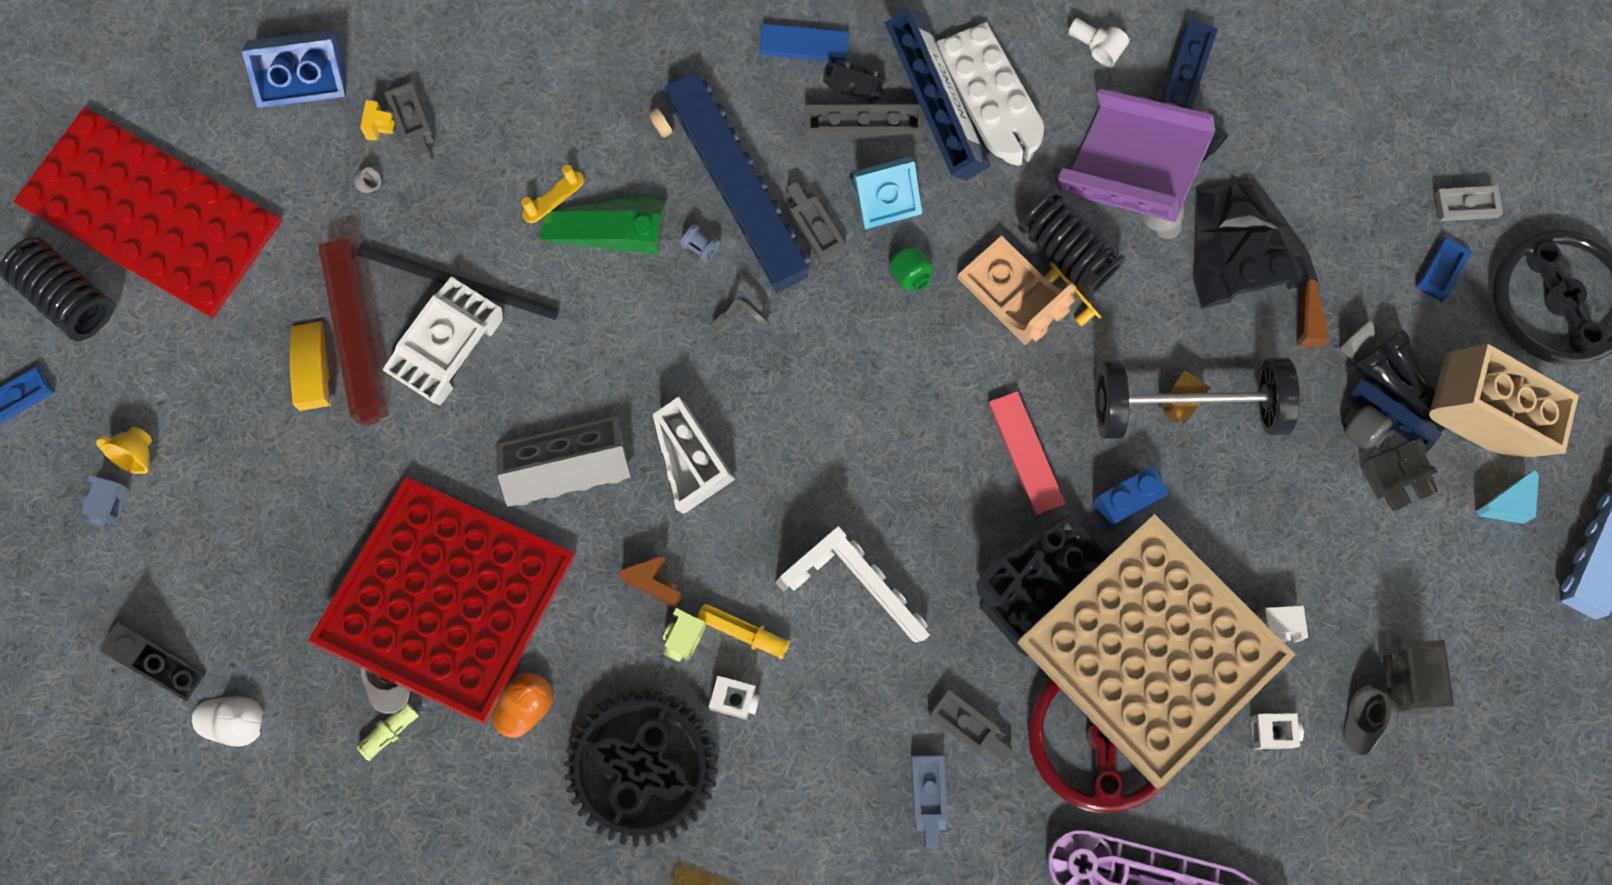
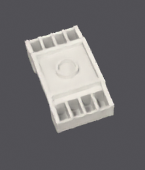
[382,277,503,405]

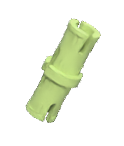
[355,702,419,761]

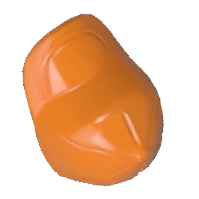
[492,672,554,738]

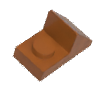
[618,556,683,608]

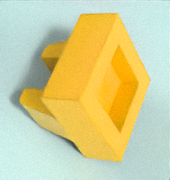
[360,100,395,141]

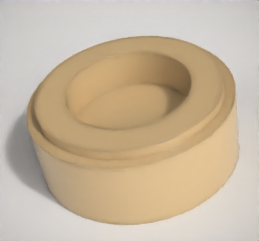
[648,107,673,138]

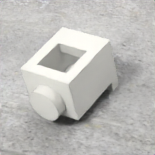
[1258,606,1308,642]
[709,676,760,720]
[1250,714,1304,750]

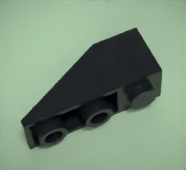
[99,620,206,702]

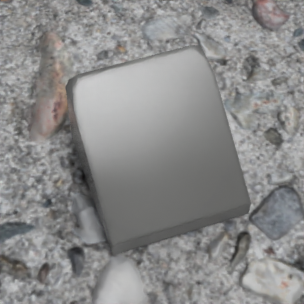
[1340,321,1376,364]

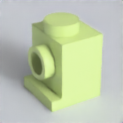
[663,608,706,662]

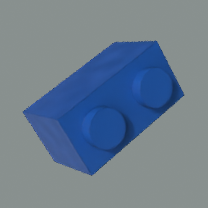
[1093,466,1169,530]

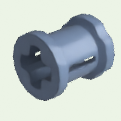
[680,224,720,263]

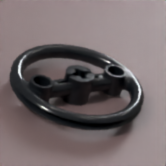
[1493,230,1612,366]

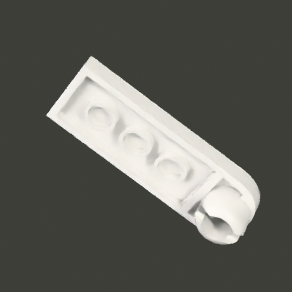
[936,22,1044,166]

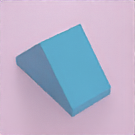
[1476,470,1539,524]

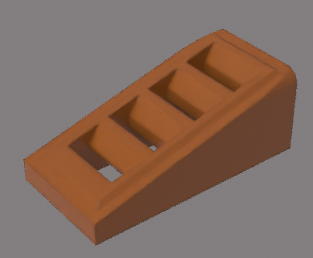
[1297,279,1329,349]

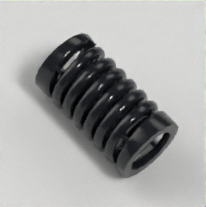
[1017,189,1126,297]
[0,237,114,341]

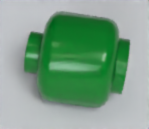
[889,246,934,291]

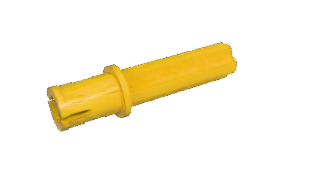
[697,604,790,659]

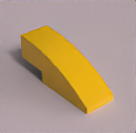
[290,321,331,411]

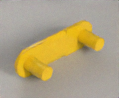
[521,165,584,223]
[1044,262,1101,327]

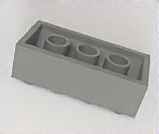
[496,416,630,507]

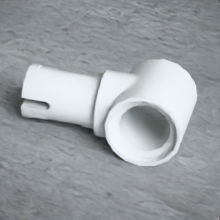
[1068,18,1129,67]

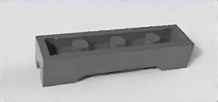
[805,104,924,142]

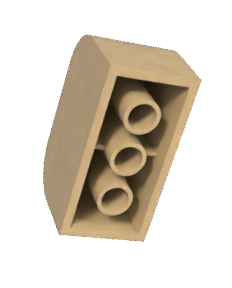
[1429,344,1579,457]

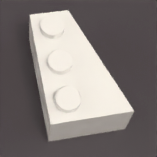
[652,397,735,514]

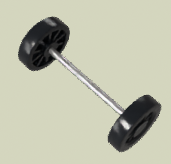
[1095,357,1300,439]

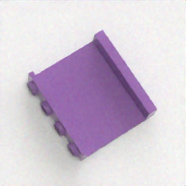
[1058,88,1215,222]

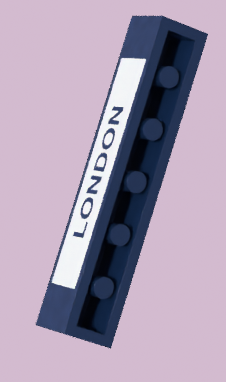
[885,7,991,181]

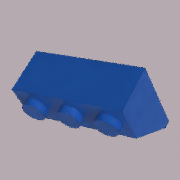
[241,29,346,108]

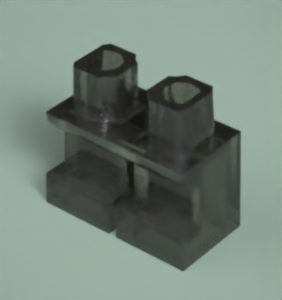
[1360,438,1438,512]

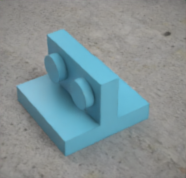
[849,156,922,229]

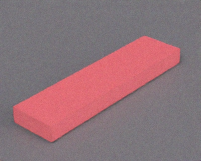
[988,391,1065,517]

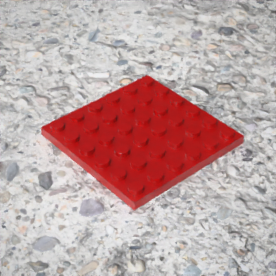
[308,477,575,725]

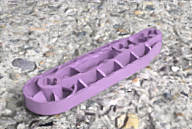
[1047,830,1260,885]

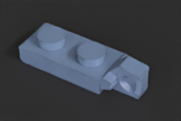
[911,754,948,848]

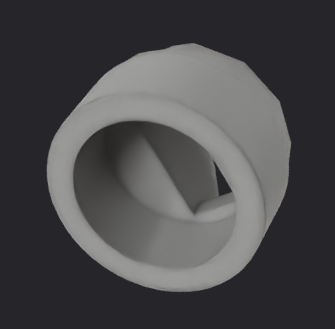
[354,168,381,193]

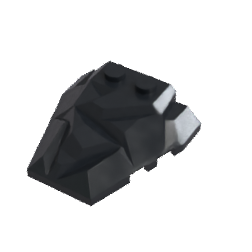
[1193,179,1318,309]
[976,515,1108,656]

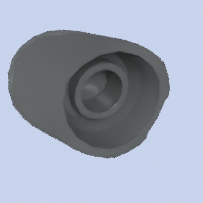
[1344,686,1398,756]

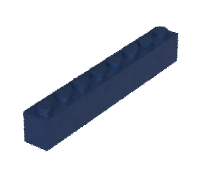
[665,71,811,294]

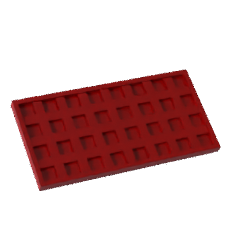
[13,107,282,319]

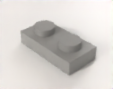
[1435,186,1503,221]

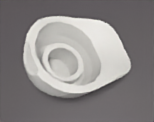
[192,696,264,746]

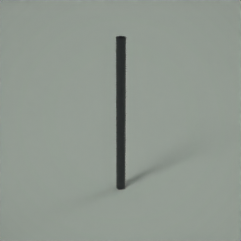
[357,244,559,320]

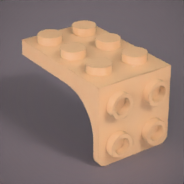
[957,235,1077,345]

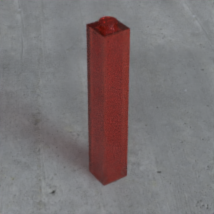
[318,238,388,425]

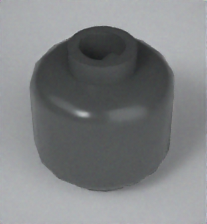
[1344,405,1394,451]

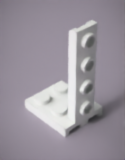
[776,526,930,642]

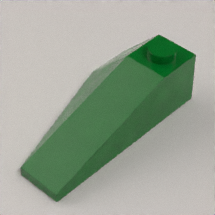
[540,195,667,255]

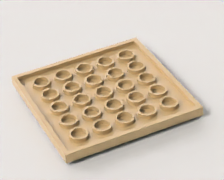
[1017,514,1296,790]

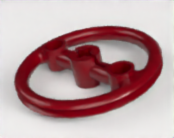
[1028,679,1166,813]

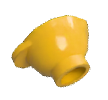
[96,427,152,474]

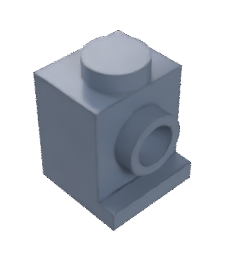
[81,475,130,527]

